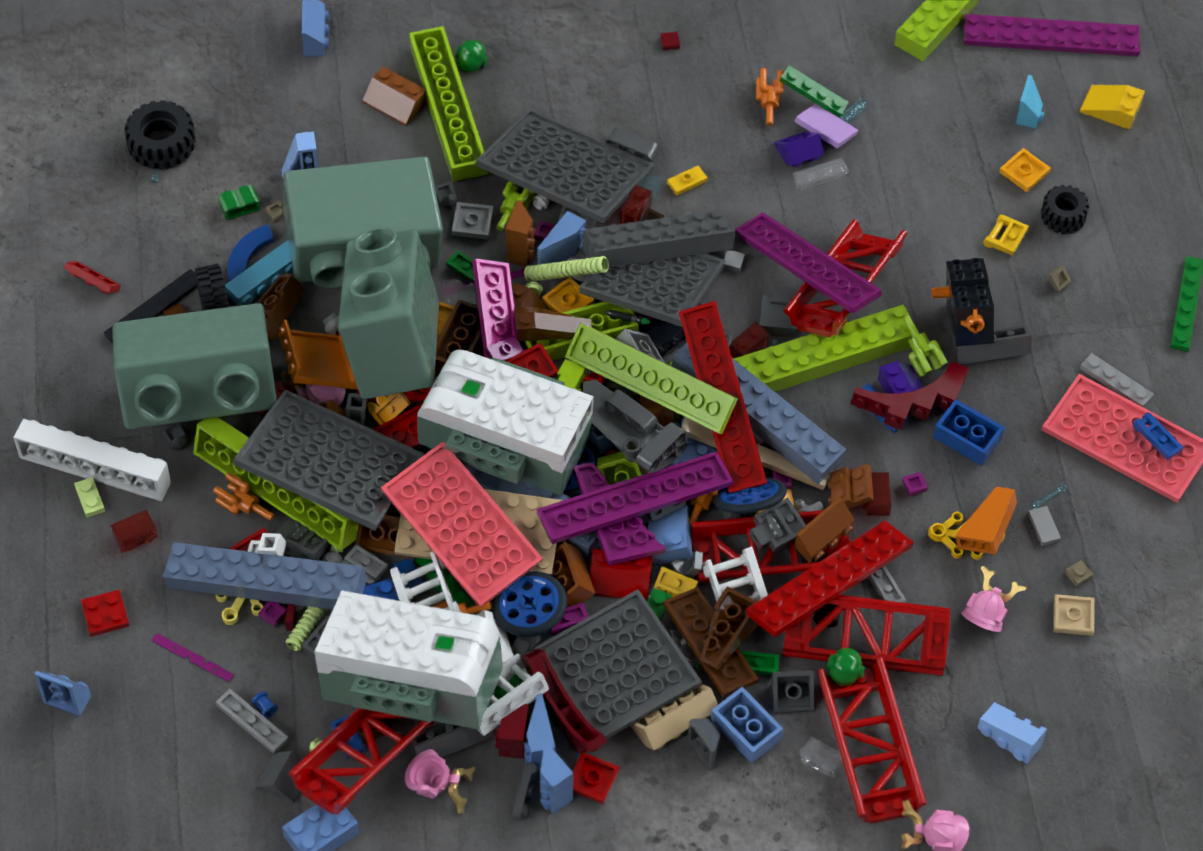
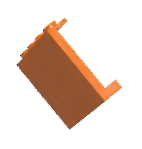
[278,320,358,389]

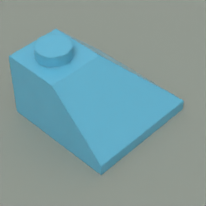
[1016,75,1045,129]

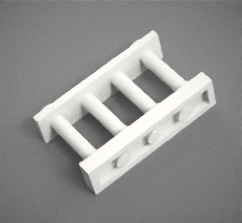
[703,547,768,601]
[390,552,460,612]
[479,653,549,736]

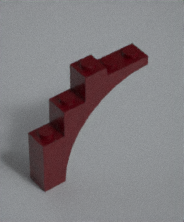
[850,361,969,430]
[521,648,607,753]

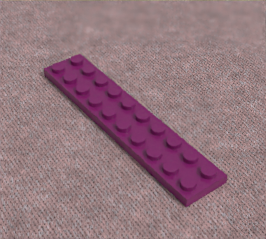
[964,14,1140,57]
[735,212,882,314]
[536,451,733,544]

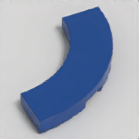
[227,224,274,282]

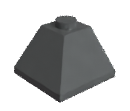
[688,719,721,771]

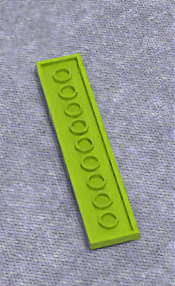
[565,323,738,434]

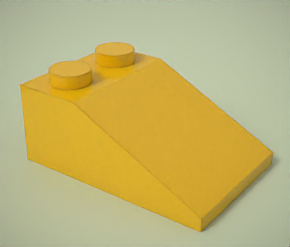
[1080,85,1145,130]

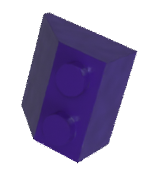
[774,131,824,167]
[878,361,924,394]

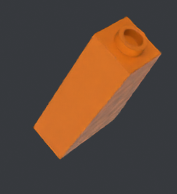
[956,487,1017,555]

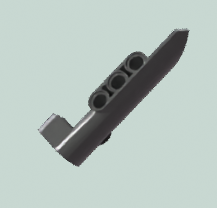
[583,380,687,473]

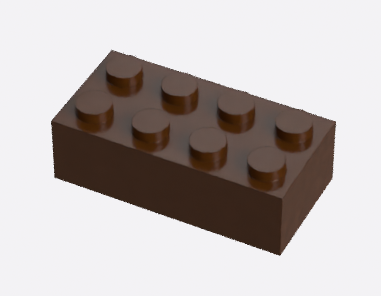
[435,299,483,373]

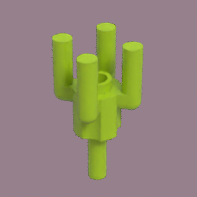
[496,181,535,231]
[903,315,948,378]

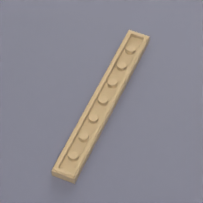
[681,417,829,490]

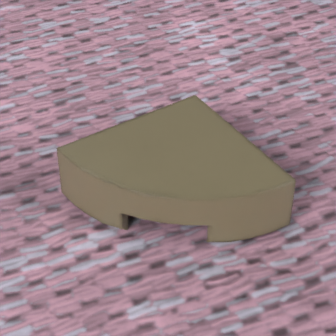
[264,200,283,224]

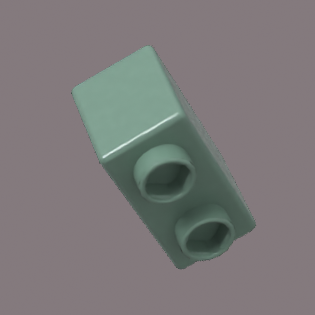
[283,157,443,288]
[338,226,439,399]
[112,303,277,429]

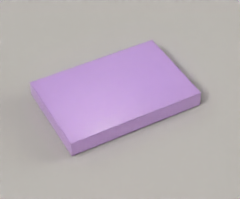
[794,103,858,149]

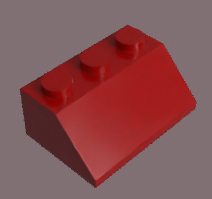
[590,549,652,601]

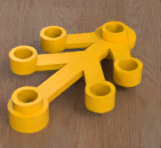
[928,512,1005,560]

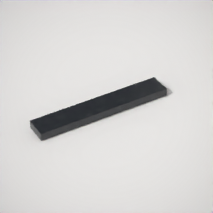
[104,269,197,343]

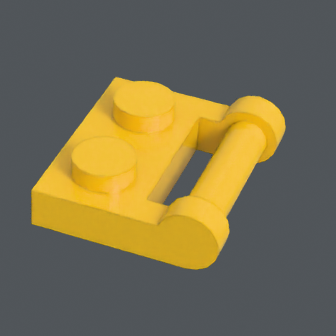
[983,215,1029,256]

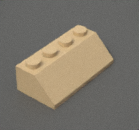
[630,684,718,750]

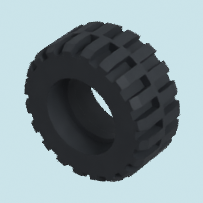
[124,100,196,170]

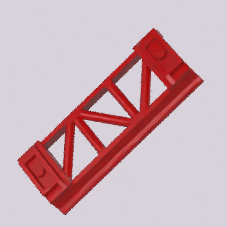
[783,219,908,338]
[691,510,850,583]
[782,595,951,676]
[817,658,927,824]
[288,708,436,815]

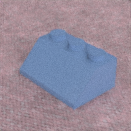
[302,0,329,56]
[540,743,573,814]

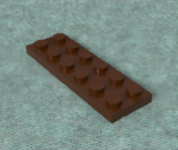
[663,587,758,698]

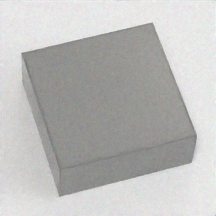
[723,250,745,272]

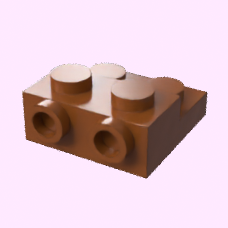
[827,463,874,509]

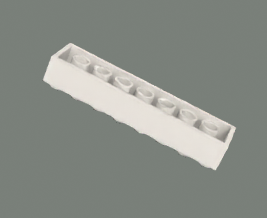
[14,419,171,502]

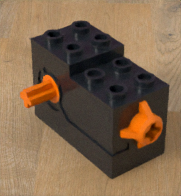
[931,258,994,346]

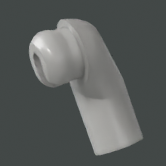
[794,499,824,512]

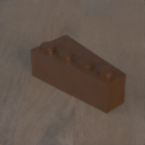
[257,274,304,342]

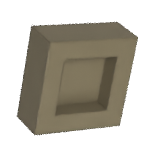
[1047,265,1072,291]
[1065,560,1093,587]

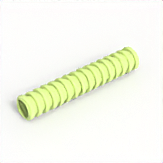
[524,256,609,282]
[286,606,327,651]

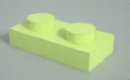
[74,477,105,518]

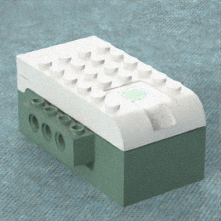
[417,350,594,495]
[315,591,503,730]

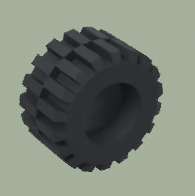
[1041,185,1089,234]
[194,263,229,311]

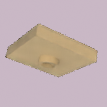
[1053,594,1095,636]

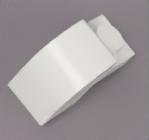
[248,533,286,556]

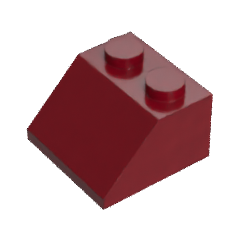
[495,704,529,759]

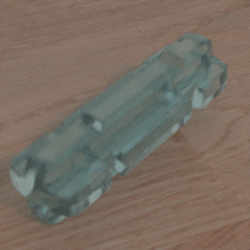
[840,98,867,123]

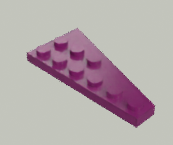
[573,462,666,565]

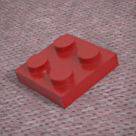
[81,589,130,637]
[572,752,620,804]

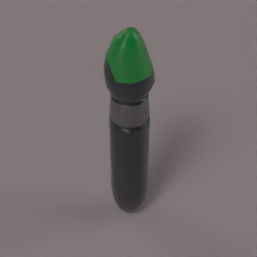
[605,310,650,325]

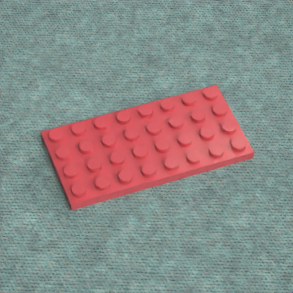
[1042,374,1203,503]
[381,442,543,608]

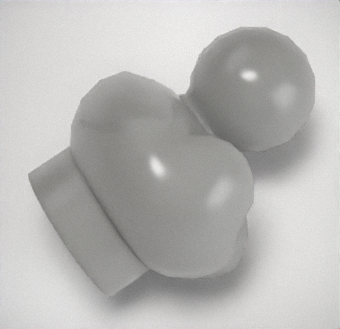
[323,312,339,335]

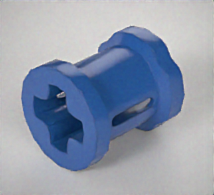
[252,691,278,718]

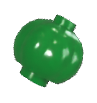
[455,40,489,72]
[826,648,866,686]

